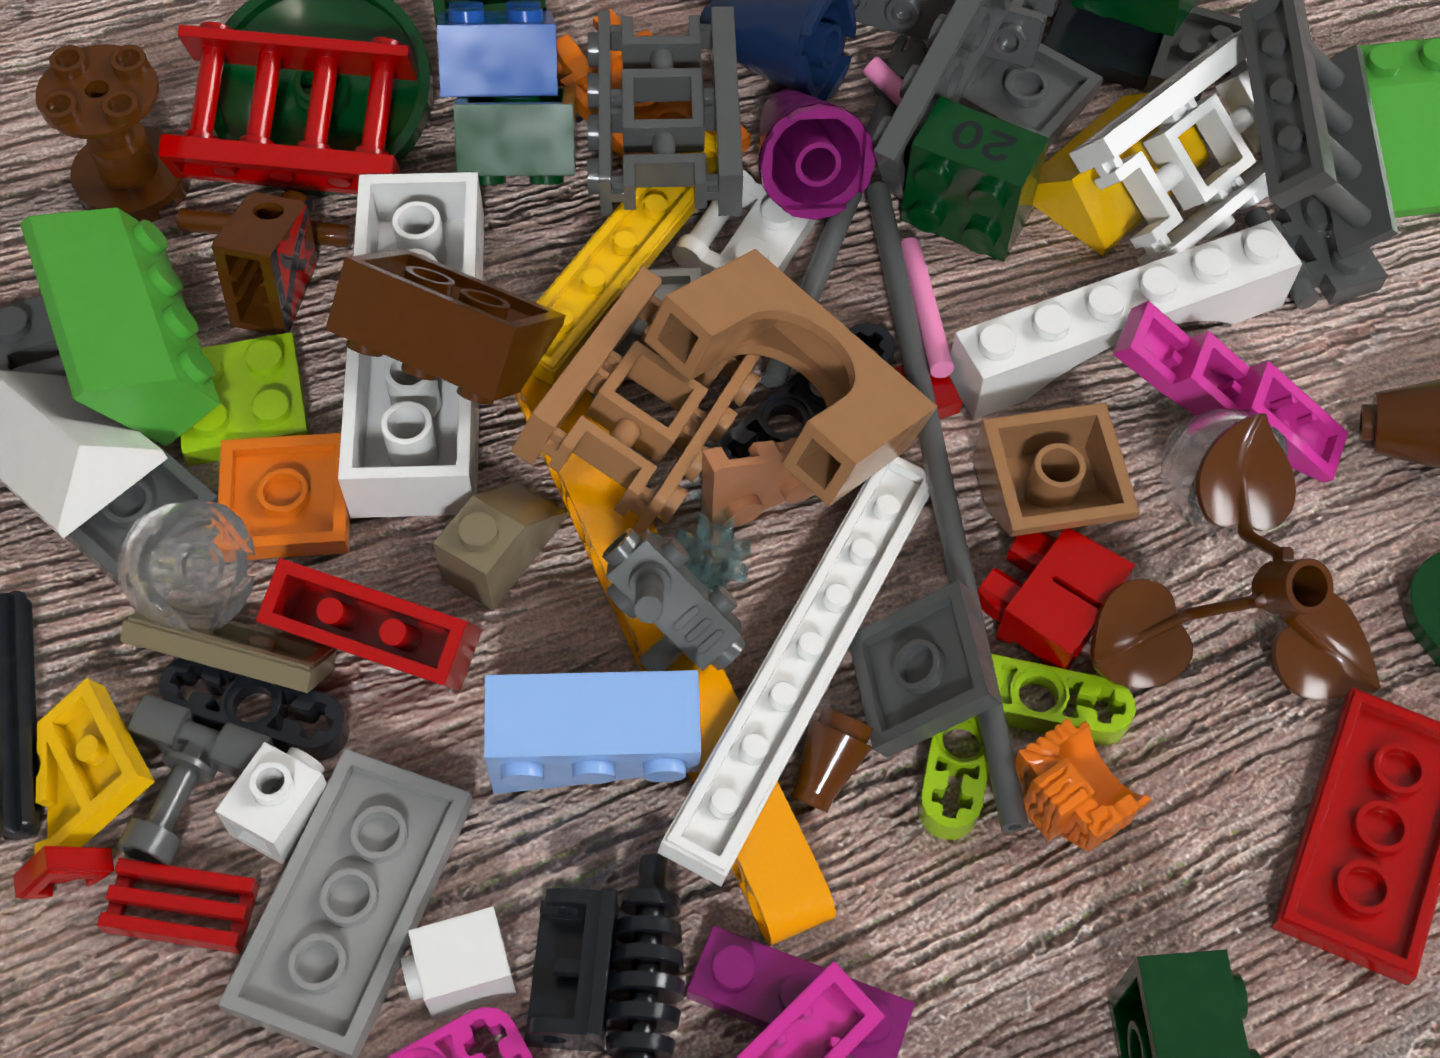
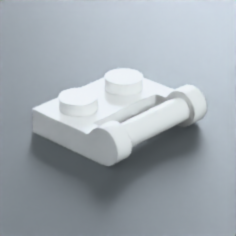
[672,170,816,276]

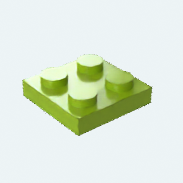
[180,332,310,467]

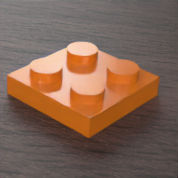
[215,433,350,562]

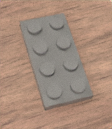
[218,749,474,1058]

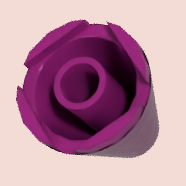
[758,90,875,220]

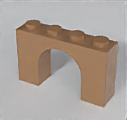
[644,249,938,507]

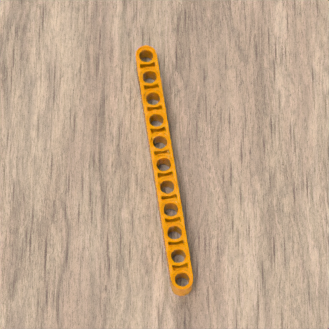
[514,374,836,946]

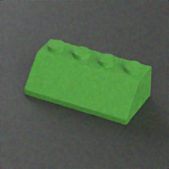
[20,207,221,447]

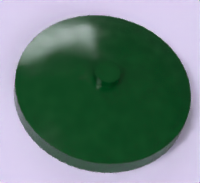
[214,0,433,196]

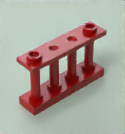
[158,22,419,194]

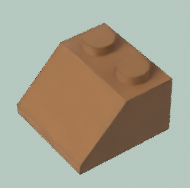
[973,402,1140,537]

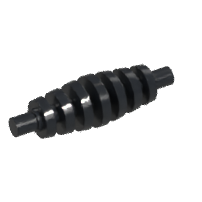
[605,854,685,1058]

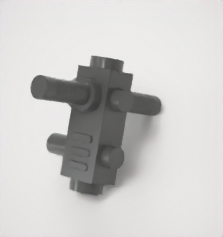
[602,528,746,671]

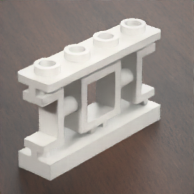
[1069,29,1268,266]

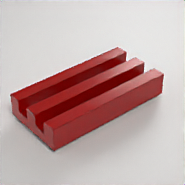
[97,858,260,954]

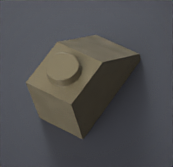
[433,482,567,611]

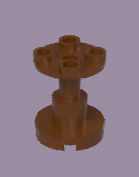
[35,44,191,223]

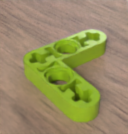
[918,653,1136,840]

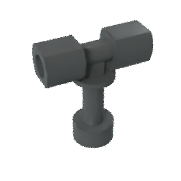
[116,694,275,865]

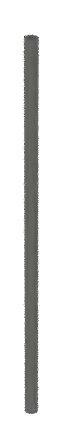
[866,182,1029,833]

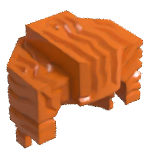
[1015,719,1151,852]

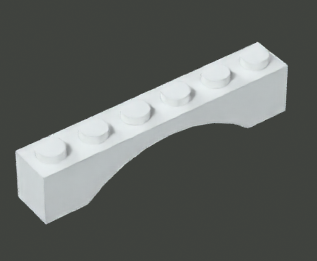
[949,220,1303,420]

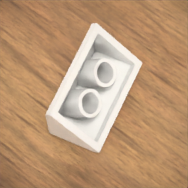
[0,370,168,539]

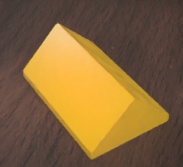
[1033,92,1210,257]

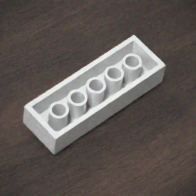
[338,172,485,518]

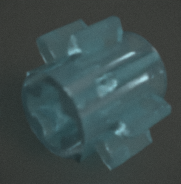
[676,514,752,591]

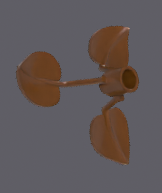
[1090,413,1380,700]

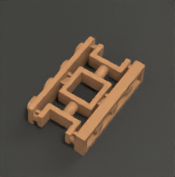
[511,266,761,534]

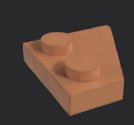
[701,437,814,532]

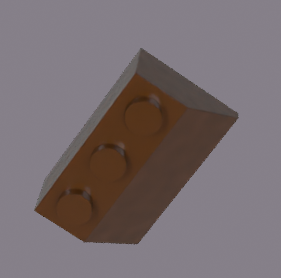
[325,249,566,404]

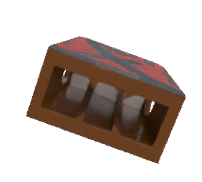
[211,190,317,335]

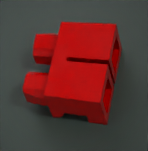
[978,528,1135,670]

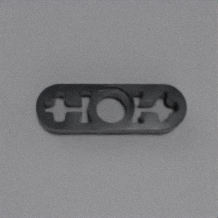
[159,658,349,761]

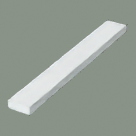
[657,456,930,887]

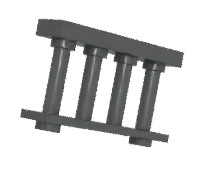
[1239,0,1398,259]

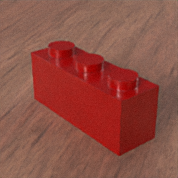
[256,558,483,691]

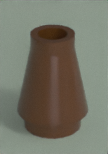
[791,706,874,813]

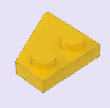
[34,678,155,855]

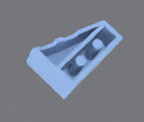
[484,670,701,794]

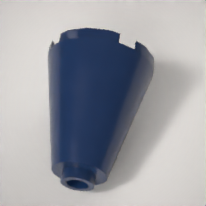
[700,0,857,101]

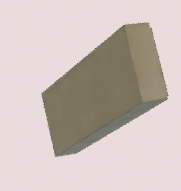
[120,600,336,693]

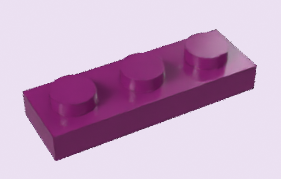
[687,925,915,1058]

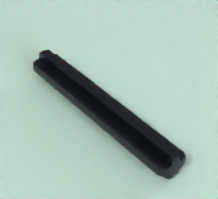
[0,590,41,841]

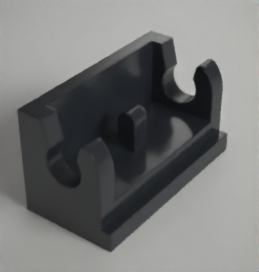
[524,888,619,1052]

